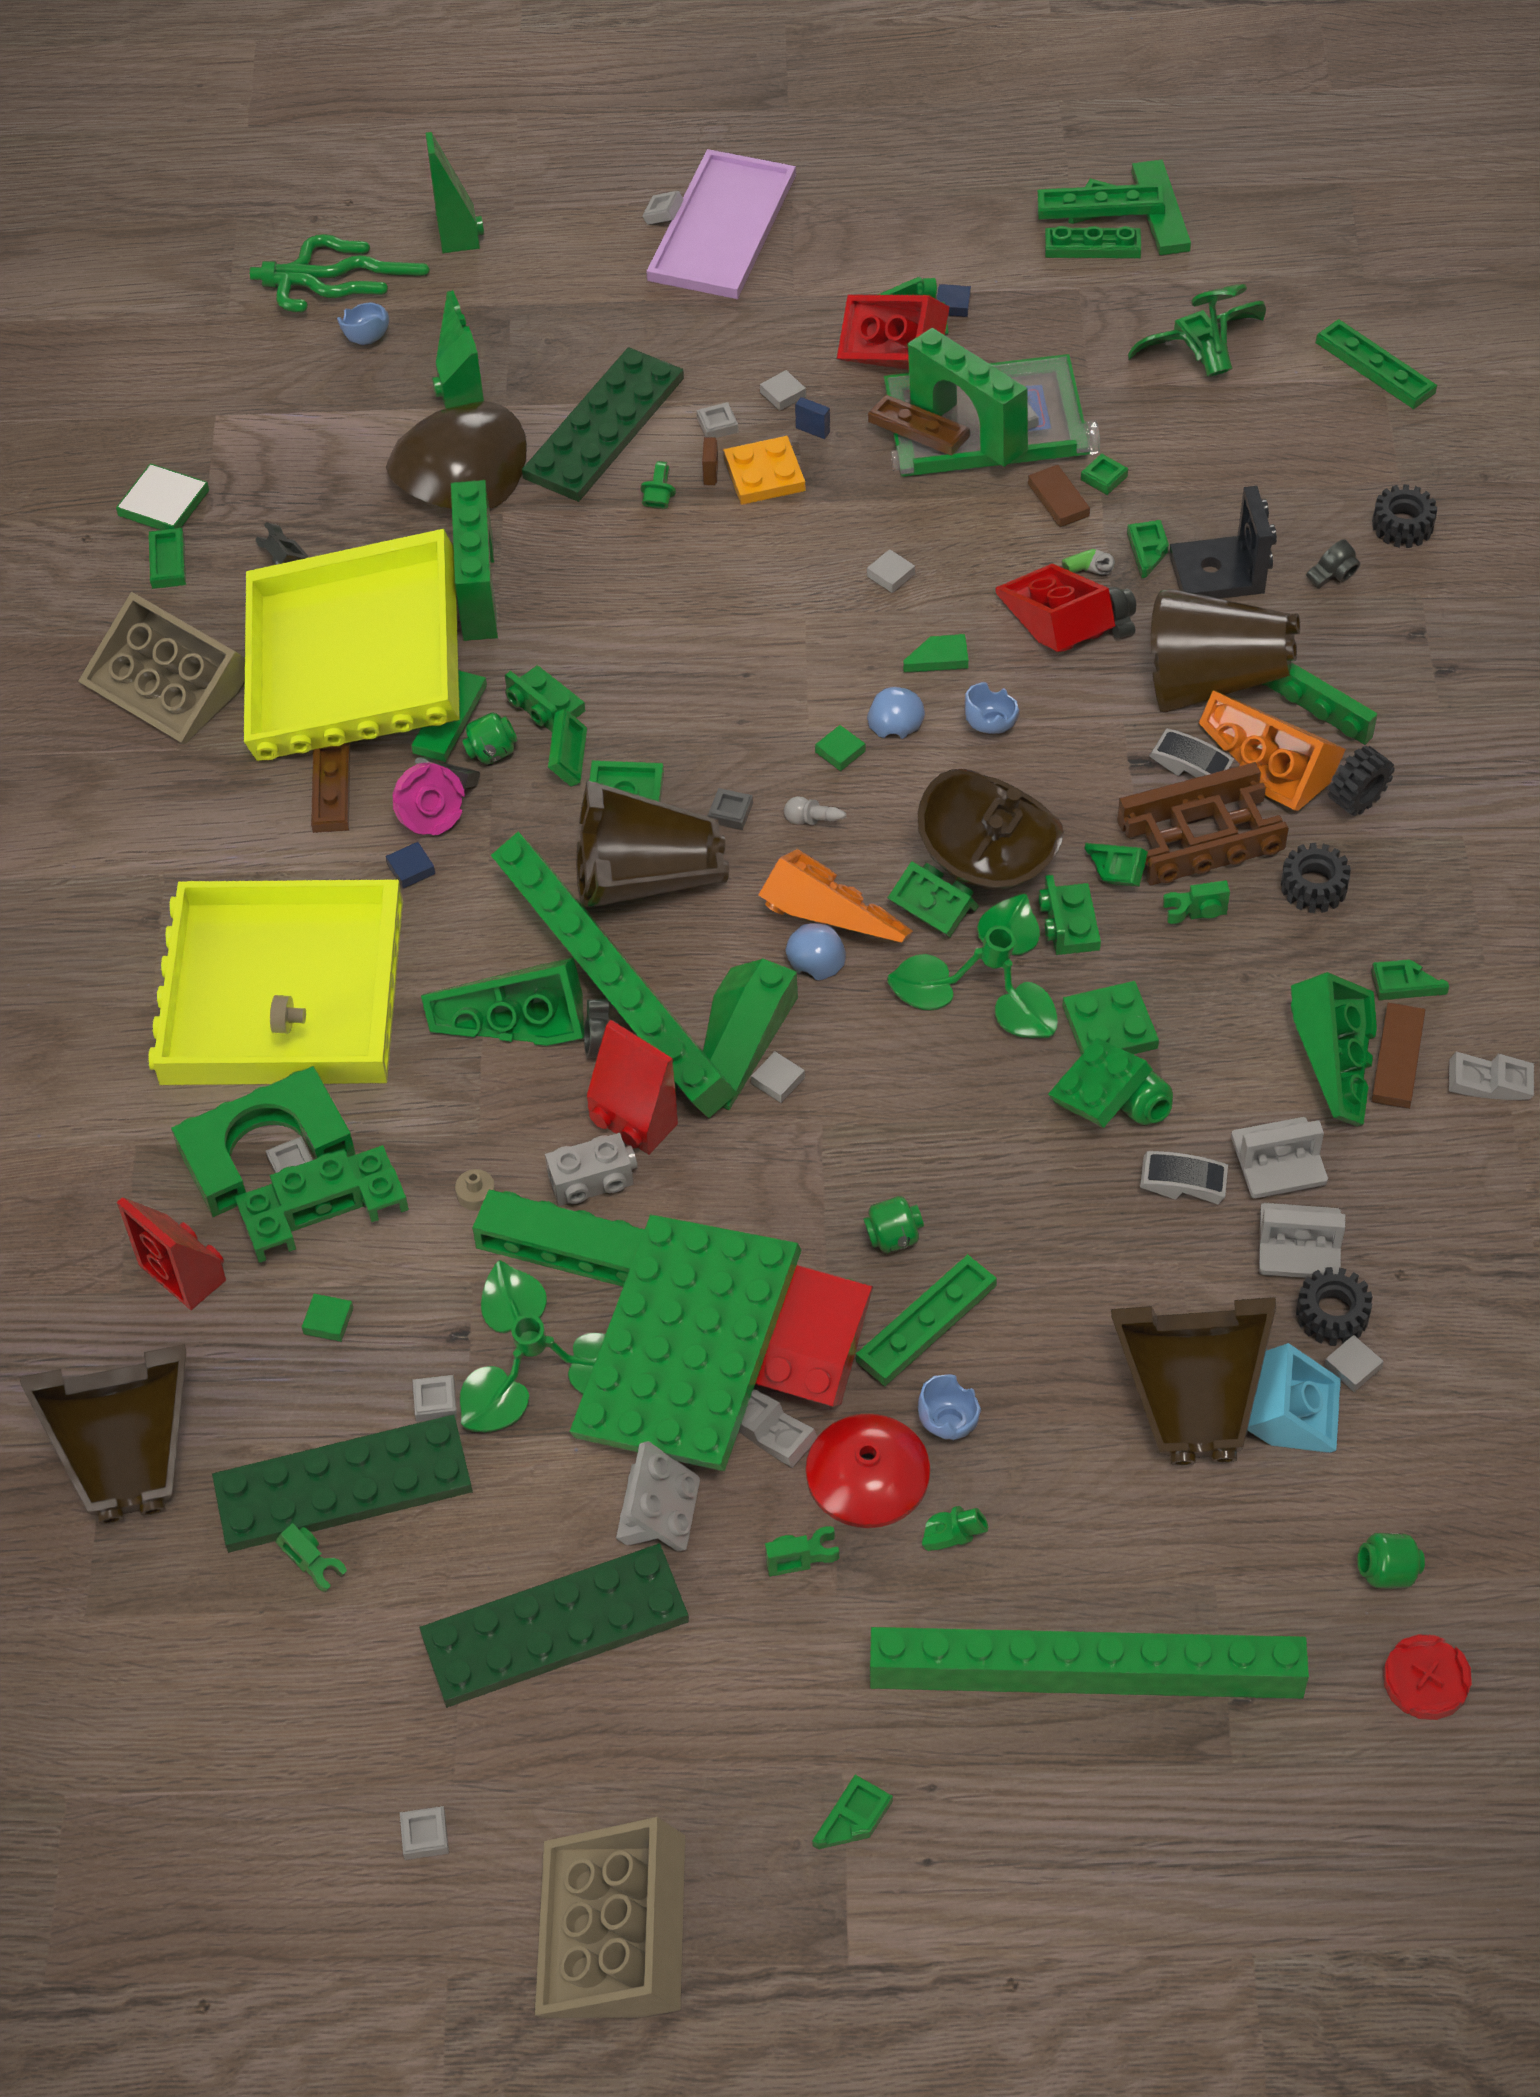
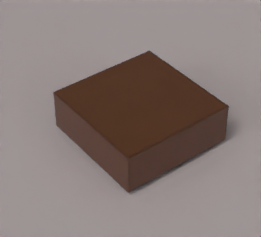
[702,437,718,485]

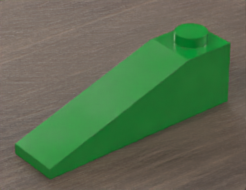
[425,132,484,254]
[432,290,484,408]
[421,957,584,1046]
[703,959,798,1110]
[1291,972,1377,1127]

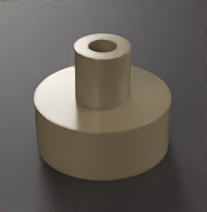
[270,995,306,1034]
[455,1169,495,1211]

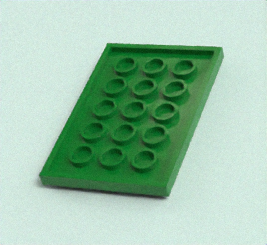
[569,1214,802,1472]

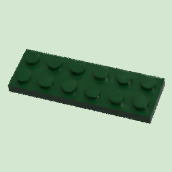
[522,347,684,502]
[212,1414,473,1553]
[419,1543,689,1708]

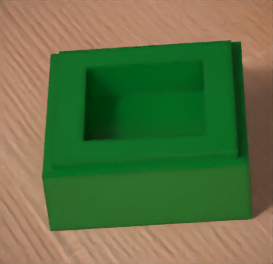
[1081,453,1128,495]
[815,725,866,771]
[302,1294,353,1342]

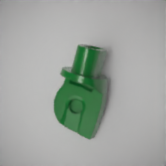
[640,461,676,509]
[922,1506,988,1551]

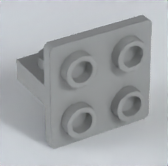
[1231,1117,1328,1198]
[1259,1203,1345,1278]
[616,1441,700,1552]

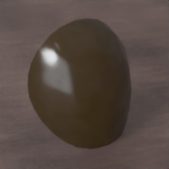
[386,401,527,509]
[917,769,1064,891]

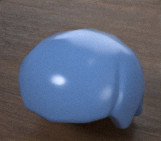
[337,302,389,345]
[964,682,1019,734]
[867,687,925,739]
[785,923,846,980]
[917,1374,981,1440]

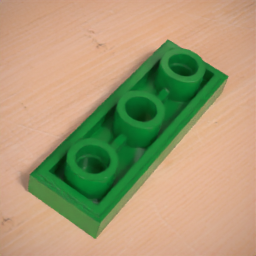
[1045,226,1141,258]
[411,670,487,762]

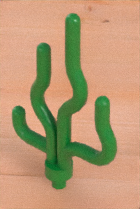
[250,234,430,312]

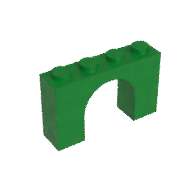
[908,328,1028,467]
[451,480,498,641]
[171,1066,355,1217]

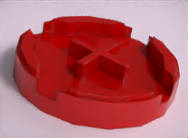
[1383,1634,1472,1720]

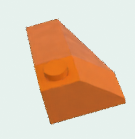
[1199,691,1346,811]
[758,849,913,943]

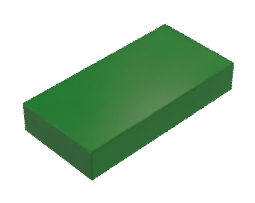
[149,528,186,589]
[548,708,587,787]

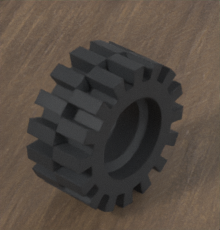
[1372,484,1437,548]
[1328,746,1395,816]
[1281,843,1351,913]
[1296,1267,1373,1346]

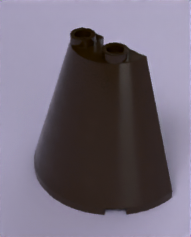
[1151,589,1300,712]
[576,781,729,907]
[1111,1297,1277,1465]
[19,1344,186,1524]

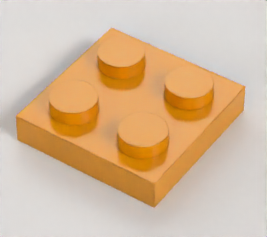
[723,436,806,505]

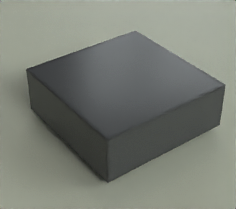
[708,788,753,830]

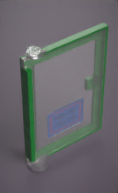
[884,354,1100,477]

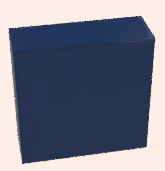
[937,284,971,317]
[795,397,830,439]
[385,842,436,888]

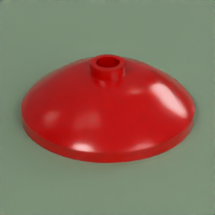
[806,1414,930,1528]

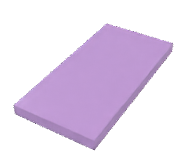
[647,149,796,299]

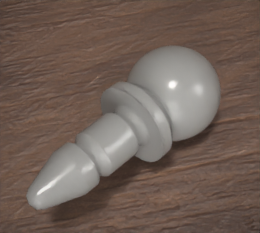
[784,796,846,825]

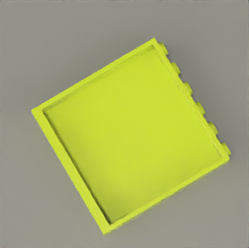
[244,529,459,761]
[149,880,403,1085]

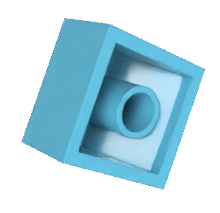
[1248,1343,1341,1453]

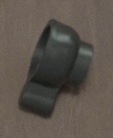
[1306,539,1361,588]
[1108,587,1136,638]
[584,999,618,1058]

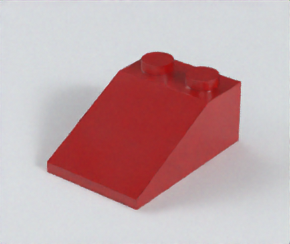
[837,294,950,370]
[995,563,1115,652]
[587,1020,678,1155]
[117,1197,226,1310]
[755,1265,874,1406]

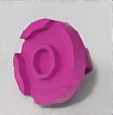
[392,762,464,835]

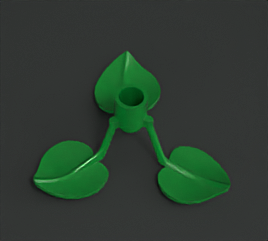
[1128,284,1266,377]
[887,894,1058,1038]
[460,1260,606,1432]

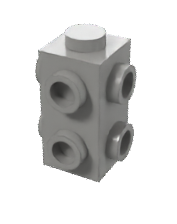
[545,1133,638,1206]

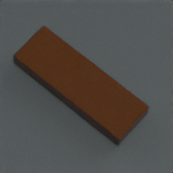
[868,394,970,456]
[311,742,350,833]
[1371,1002,1426,1109]

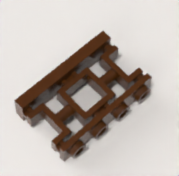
[1117,762,1289,886]

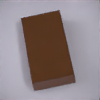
[1028,465,1090,527]

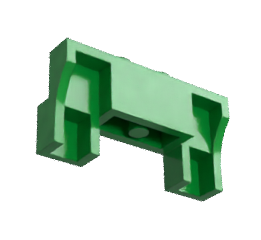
[235,1145,409,1263]

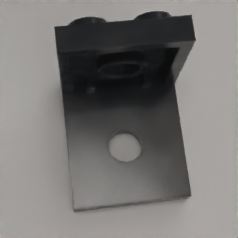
[1169,486,1277,599]

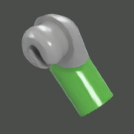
[1062,549,1115,575]

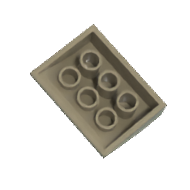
[78,592,245,744]
[535,1817,685,2018]

